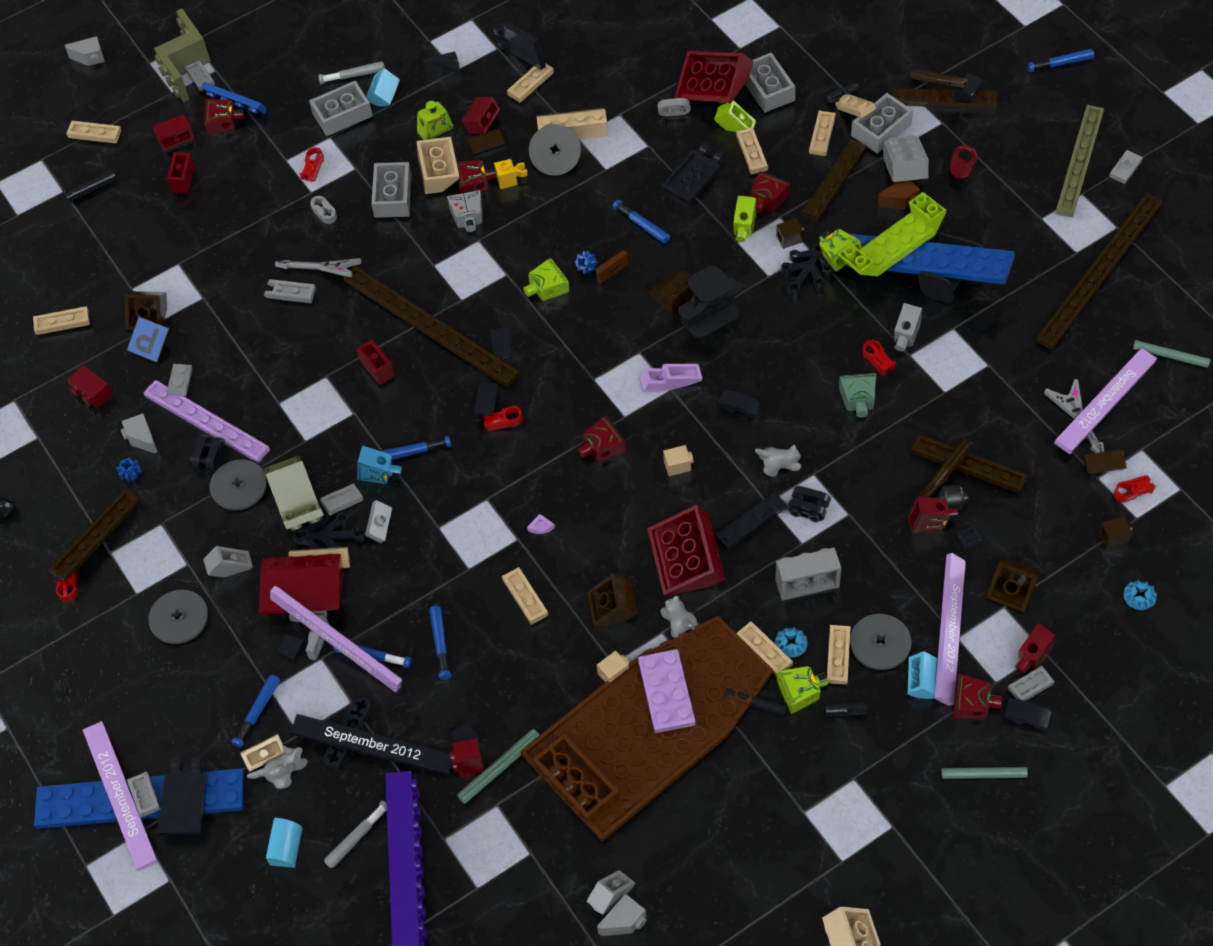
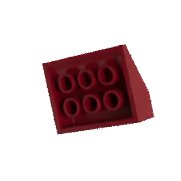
[674,51,754,103]
[647,505,725,597]
[259,554,344,615]

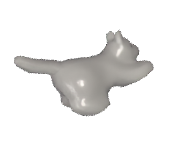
[755,445,801,477]
[660,596,699,638]
[247,746,307,789]

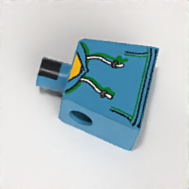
[357,446,402,484]

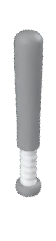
[318,62,385,85]
[324,800,387,868]

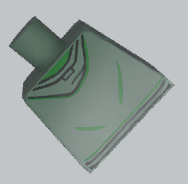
[839,373,876,417]

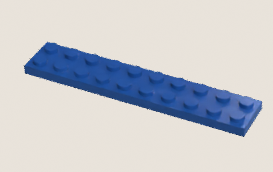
[845,234,1015,284]
[34,768,244,829]

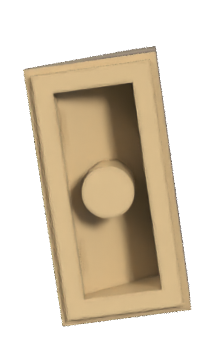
[240,734,285,772]

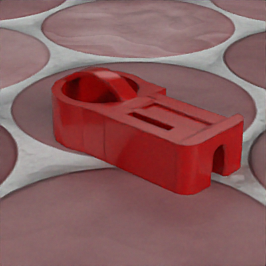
[299,147,324,182]
[862,340,896,375]
[483,406,523,431]
[1114,475,1155,503]
[56,571,78,602]

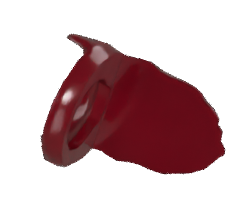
[950,145,977,179]

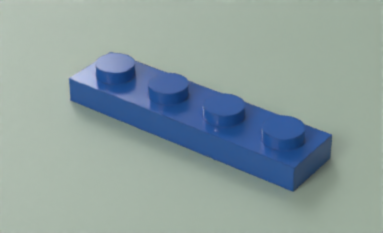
[201,82,267,114]

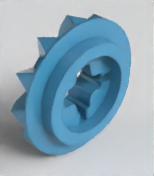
[1124,580,1157,610]
[775,627,807,658]

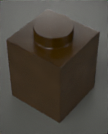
[776,218,805,249]
[1099,517,1133,548]

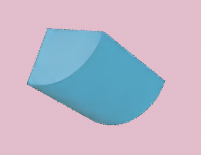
[366,68,400,107]
[908,651,938,699]
[266,818,303,868]

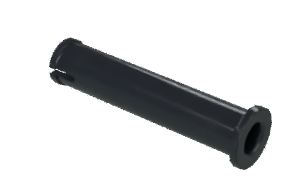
[65,169,118,203]
[725,689,788,717]

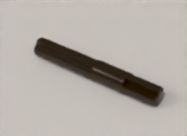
[910,69,968,89]
[919,439,972,498]

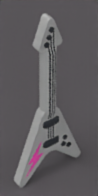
[275,258,361,277]
[1044,379,1104,453]

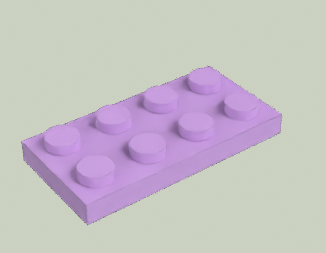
[638,649,695,733]

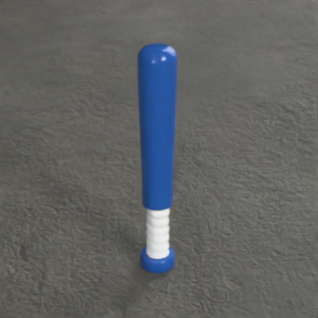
[333,644,412,669]

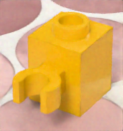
[494,159,527,189]

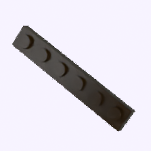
[892,88,997,109]
[802,139,867,222]
[911,434,1027,494]
[49,489,140,582]

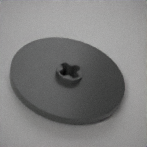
[529,124,581,176]
[210,460,267,510]
[148,590,208,644]
[850,614,911,670]

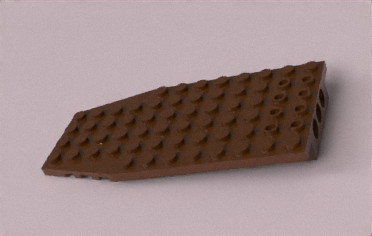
[520,616,773,842]

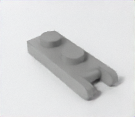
[264,280,316,303]

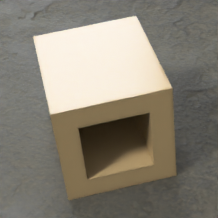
[663,445,693,476]
[597,651,629,682]

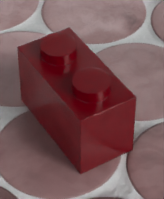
[461,97,500,134]
[152,114,195,151]
[167,152,195,193]
[357,340,395,385]
[67,365,113,408]
[450,739,484,779]

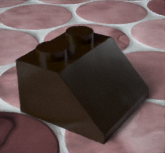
[647,270,694,314]
[125,291,167,330]
[986,556,1041,613]
[587,574,637,627]

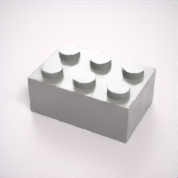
[745,53,795,113]
[309,81,372,136]
[851,93,913,154]
[883,135,928,182]
[371,162,412,218]
[775,548,841,600]

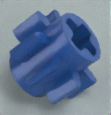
[575,251,598,274]
[116,457,142,482]

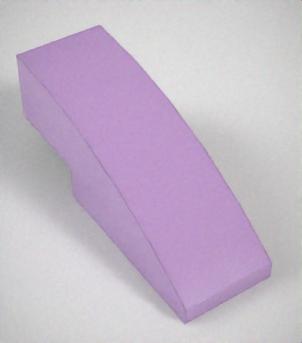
[640,364,703,392]

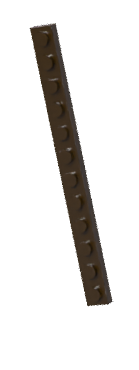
[1036,193,1163,350]
[343,266,519,388]

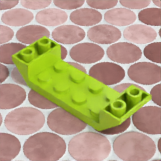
[837,192,946,276]

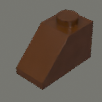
[878,180,920,209]

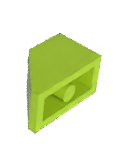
[714,101,756,132]

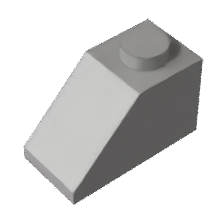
[65,37,105,66]
[121,414,158,453]
[204,546,253,578]
[587,870,635,915]
[597,894,646,936]

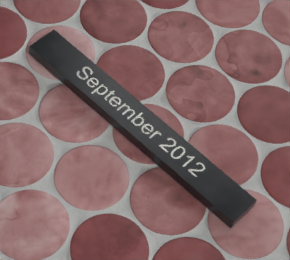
[290,714,453,776]

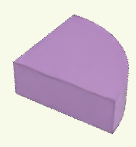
[527,514,555,534]

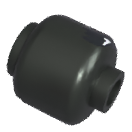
[938,485,968,510]

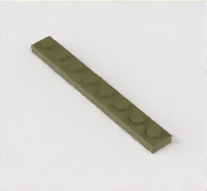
[1056,105,1104,217]

